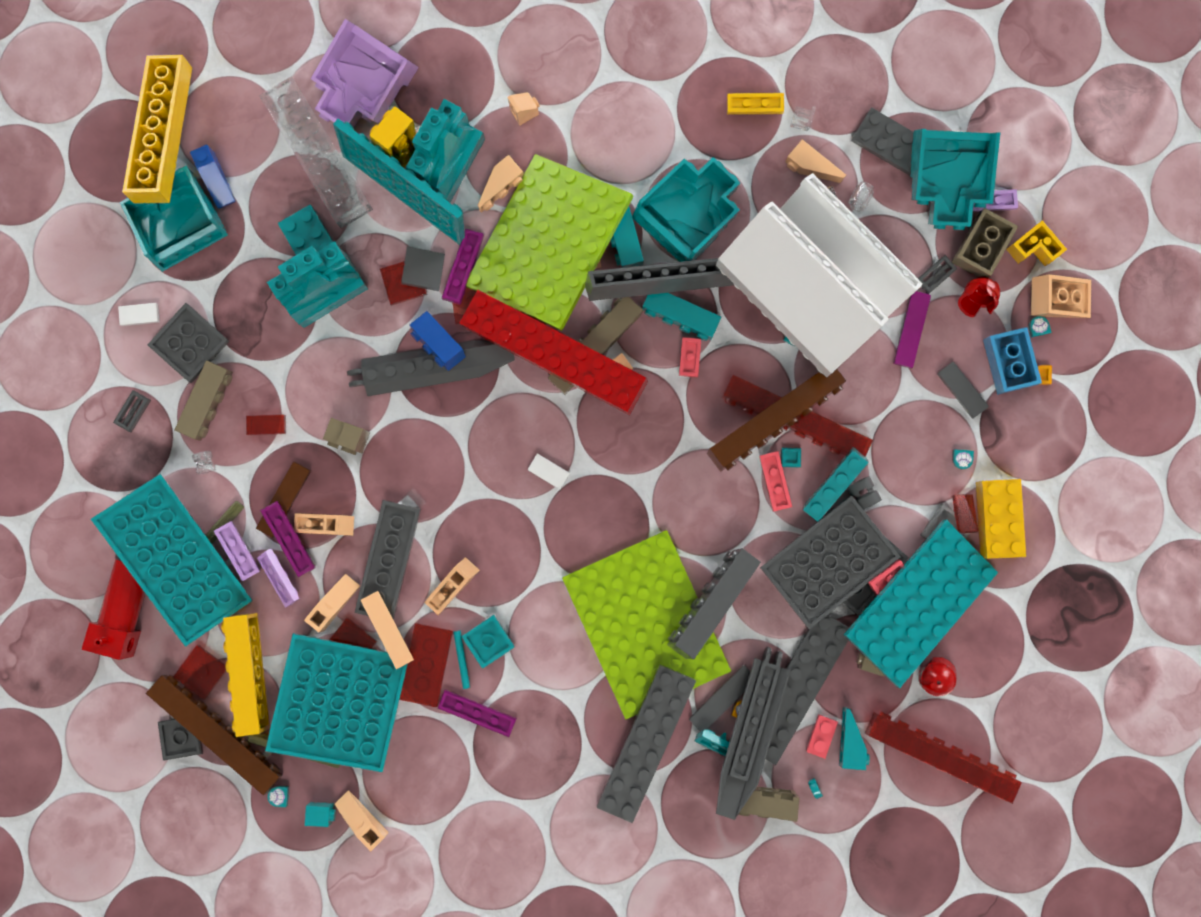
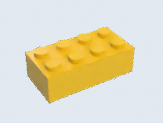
[370,106,416,169]
[975,479,1026,559]

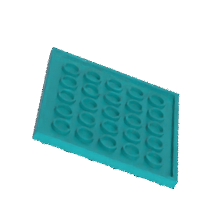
[265,633,408,772]

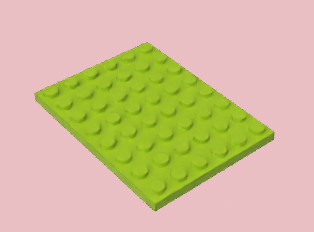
[466,154,634,331]
[562,530,731,720]

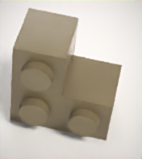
[323,418,370,455]

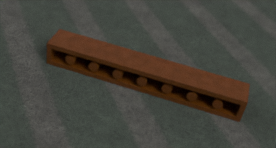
[707,369,846,472]
[145,675,283,796]

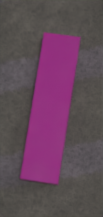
[442,229,484,305]
[893,291,931,369]
[260,501,316,577]
[438,689,517,737]

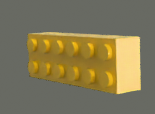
[221,613,270,737]

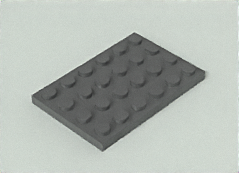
[760,496,901,629]

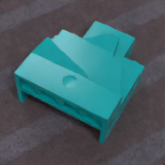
[406,99,485,203]
[910,129,1001,230]
[632,157,741,262]
[119,165,228,272]
[267,241,368,328]

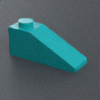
[839,707,870,770]

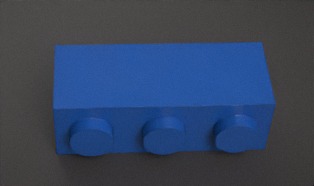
[409,311,466,371]

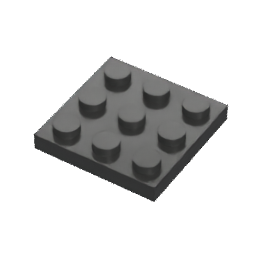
[147,303,229,383]

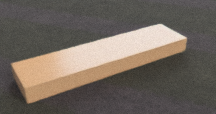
[360,591,414,669]

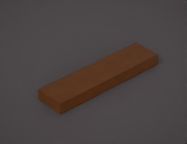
[256,461,311,538]

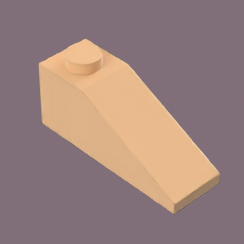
[785,139,846,183]
[294,514,354,536]
[424,557,480,615]

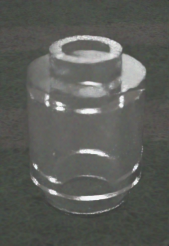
[849,182,874,212]

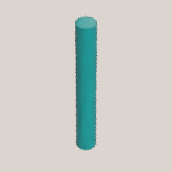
[453,630,471,689]

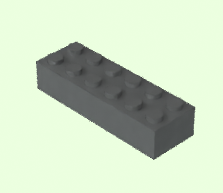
[667,548,761,659]

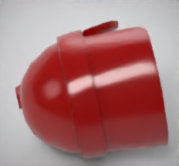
[958,277,1001,317]
[919,657,957,696]

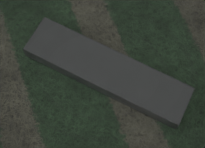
[689,664,751,732]

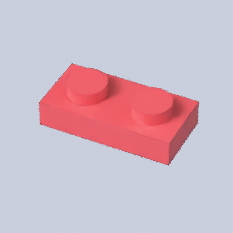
[679,337,701,378]
[868,559,904,596]
[806,714,838,759]

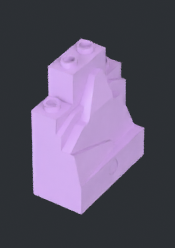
[311,19,419,128]

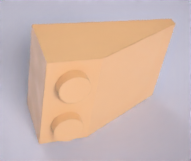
[1031,274,1091,318]

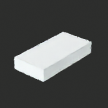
[118,303,160,326]
[528,453,570,490]

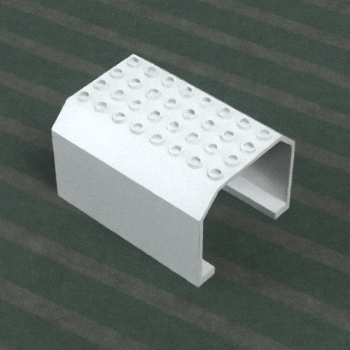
[716,173,923,377]

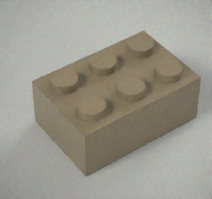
[952,208,1018,278]

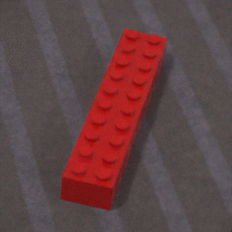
[459,290,648,416]

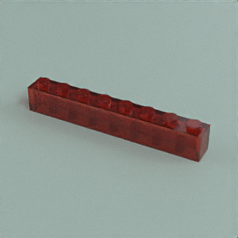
[722,375,873,457]
[865,711,1022,804]

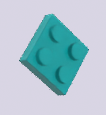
[461,615,515,669]

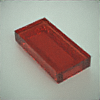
[246,415,286,435]
[952,494,979,533]

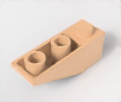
[477,155,524,213]
[304,574,360,633]
[334,790,389,852]

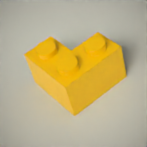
[1006,220,1067,266]

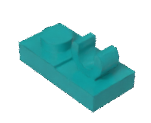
[694,729,731,756]

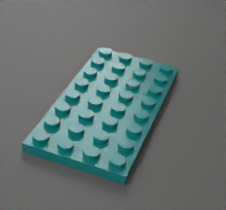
[333,119,465,245]
[90,473,252,647]
[843,520,998,688]

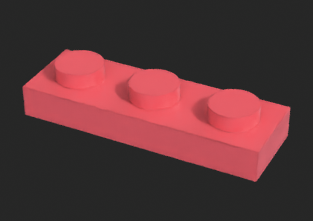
[759,451,792,512]

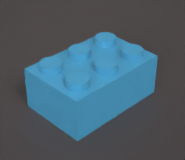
[983,327,1042,395]

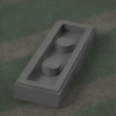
[937,362,989,419]

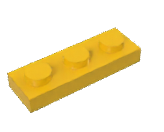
[727,93,784,115]

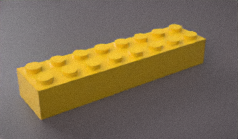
[122,55,192,203]

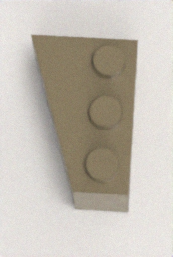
[738,786,799,822]

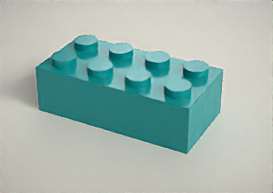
[278,204,334,255]

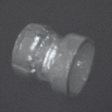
[192,451,216,475]

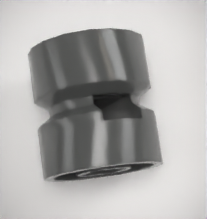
[847,476,882,510]

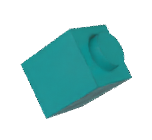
[304,802,336,827]

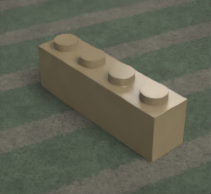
[174,360,233,441]

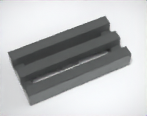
[918,255,957,294]
[113,390,151,433]

